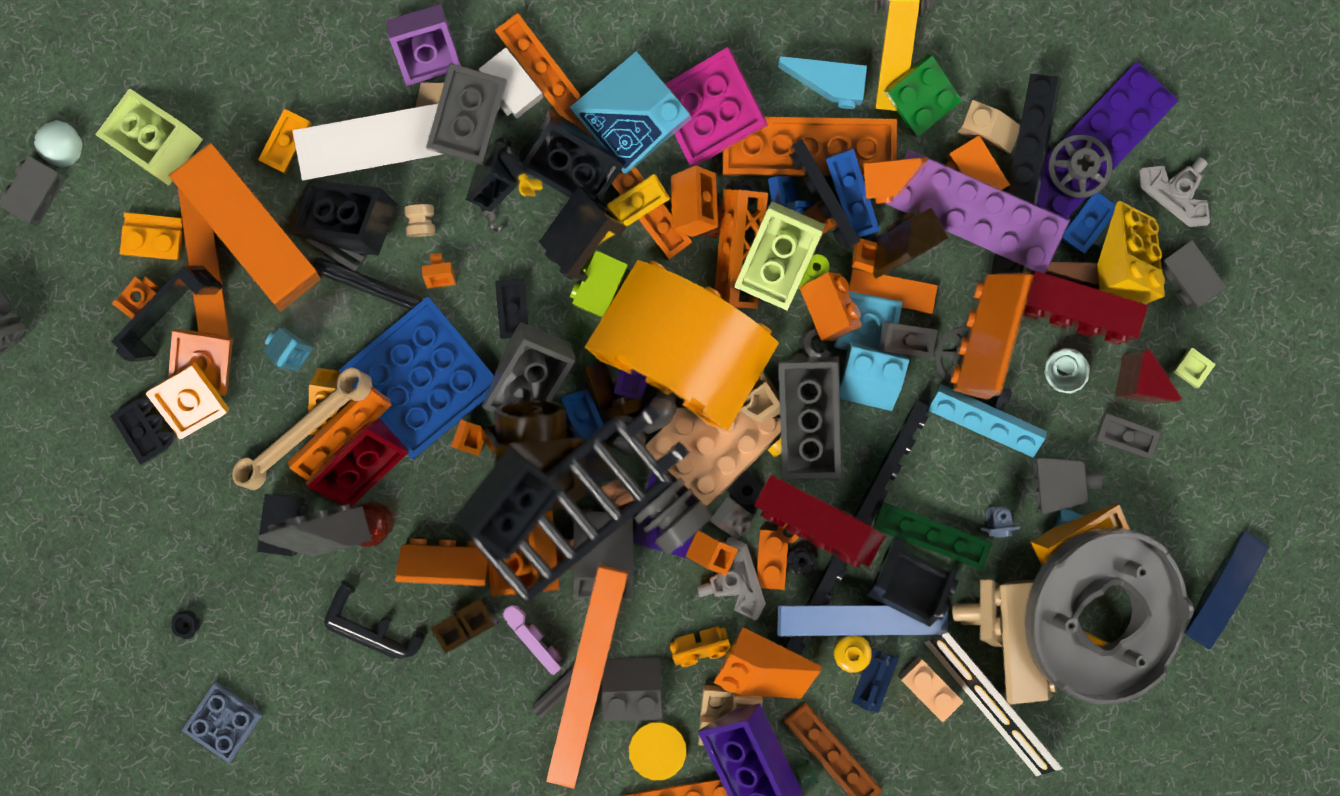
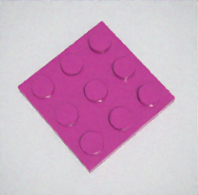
[665,47,768,167]

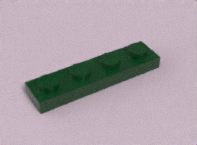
[872,502,992,570]

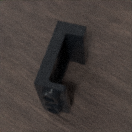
[539,187,627,282]
[867,537,959,627]

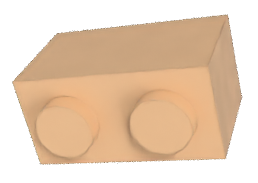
[898,656,963,722]

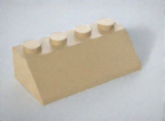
[1000,580,1057,704]

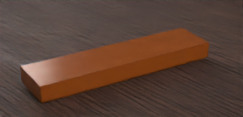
[784,702,883,796]

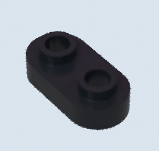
[726,469,762,505]

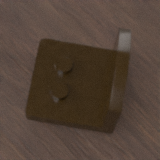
[481,401,586,512]

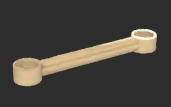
[232,368,372,490]

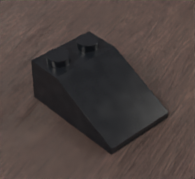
[520,109,624,198]
[290,180,397,256]

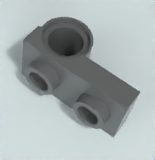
[710,497,755,540]

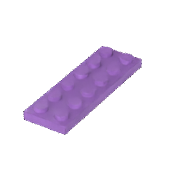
[885,149,1070,274]

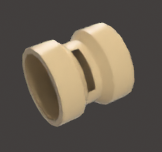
[405,204,436,237]

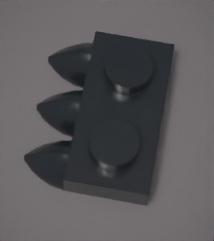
[110,398,175,465]

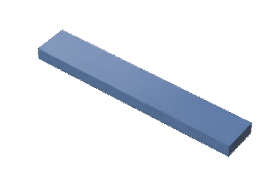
[778,605,948,636]

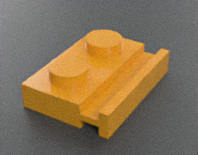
[120,213,183,260]

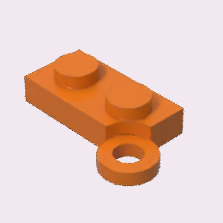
[756,523,799,590]

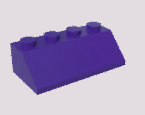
[698,703,804,796]

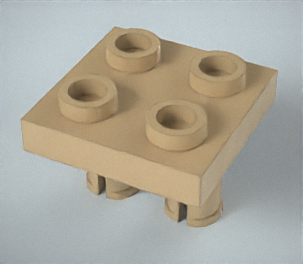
[953,580,1003,647]

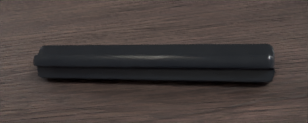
[313,258,423,310]

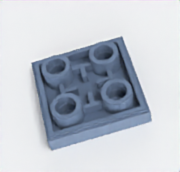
[182,682,264,764]

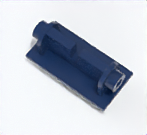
[851,648,899,713]

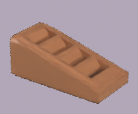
[1046,262,1099,289]
[602,479,634,510]

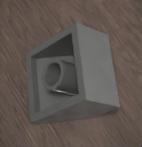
[602,657,662,722]

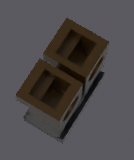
[430,597,500,654]

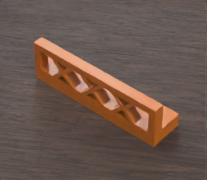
[715,189,768,309]

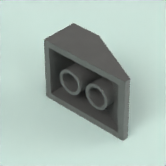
[483,322,576,413]

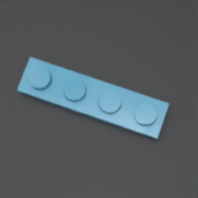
[927,384,1047,457]

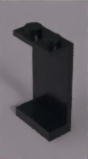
[111,265,223,362]

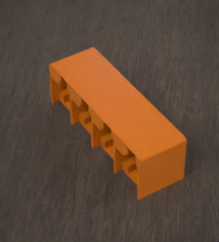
[168,143,321,312]

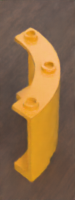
[585,260,779,431]

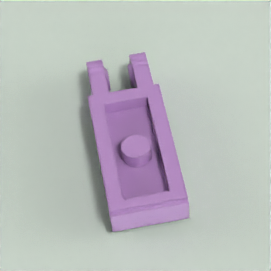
[503,605,563,675]

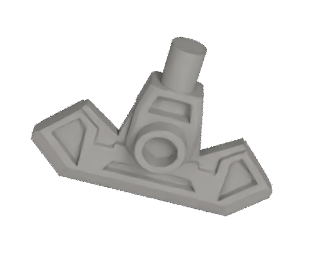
[1139,157,1210,227]
[696,537,766,621]

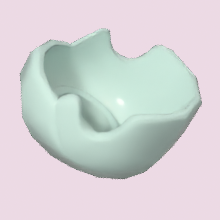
[34,120,83,168]
[1044,348,1090,394]

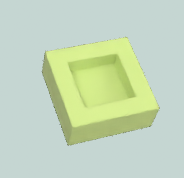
[1172,348,1216,388]

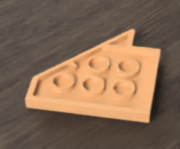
[645,408,781,508]

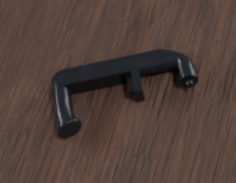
[324,580,424,658]

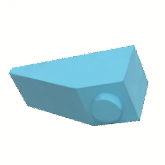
[778,56,867,109]
[264,327,314,372]

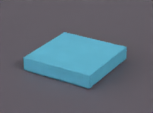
[834,291,903,350]

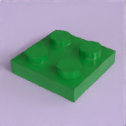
[884,54,962,137]

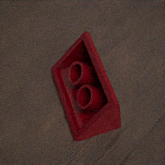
[1115,349,1183,404]
[306,419,409,508]

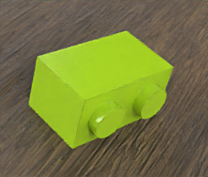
[570,251,628,318]

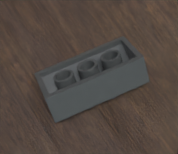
[779,356,842,479]

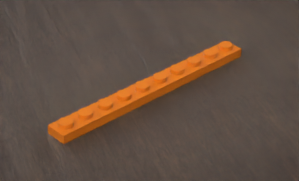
[495,13,692,260]

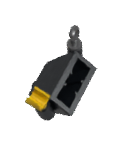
[466,138,542,234]

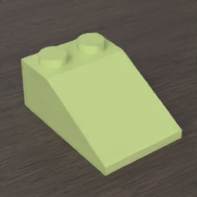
[95,88,203,186]
[734,201,825,311]

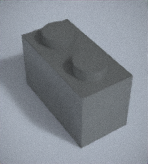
[0,156,67,226]
[1161,240,1226,309]

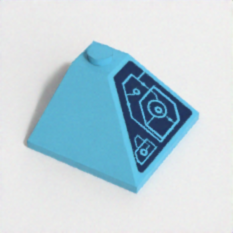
[570,51,692,175]

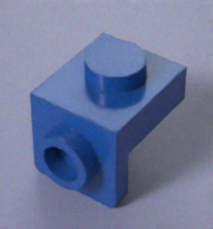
[768,176,813,214]

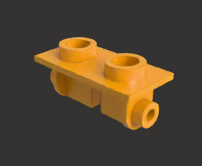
[669,626,730,667]

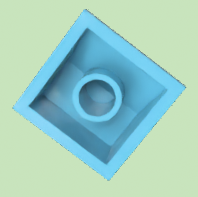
[840,342,909,411]

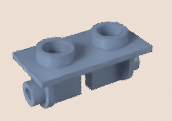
[981,506,1020,537]

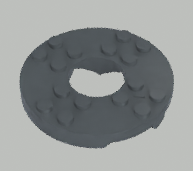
[1025,527,1193,705]

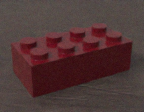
[1021,271,1149,345]
[754,475,886,568]

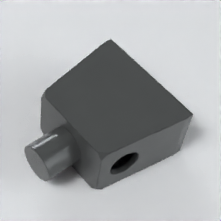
[1032,458,1103,514]

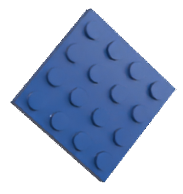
[339,296,494,460]

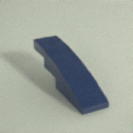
[1184,531,1269,649]

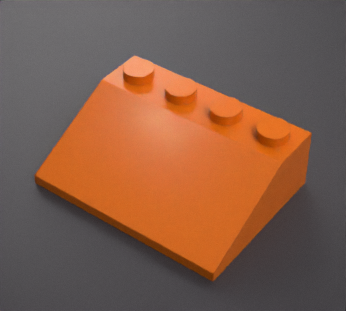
[950,274,1032,400]

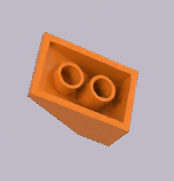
[714,628,822,699]

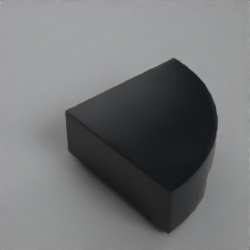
[992,388,1012,412]

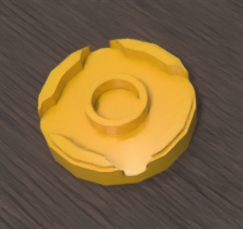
[629,721,686,781]

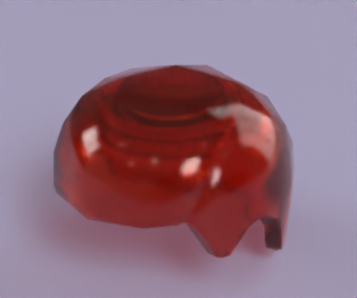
[356,501,393,548]

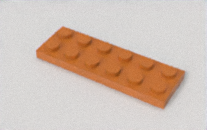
[722,117,897,178]

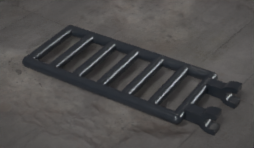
[471,405,690,602]

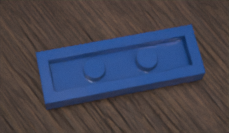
[825,147,880,238]

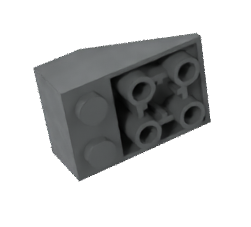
[258,504,372,557]

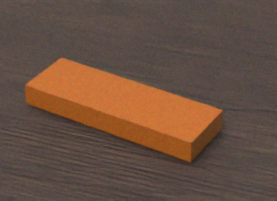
[849,269,938,314]

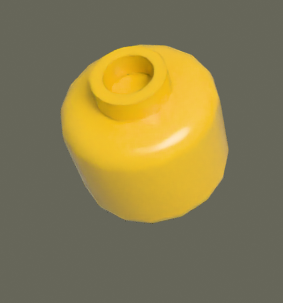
[833,635,872,673]

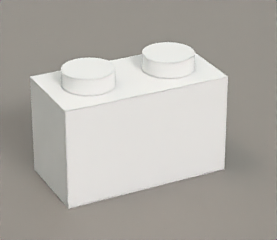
[479,48,544,119]

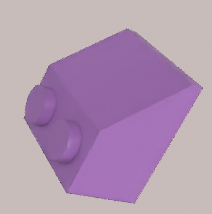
[386,4,461,86]

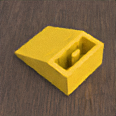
[1097,201,1165,304]

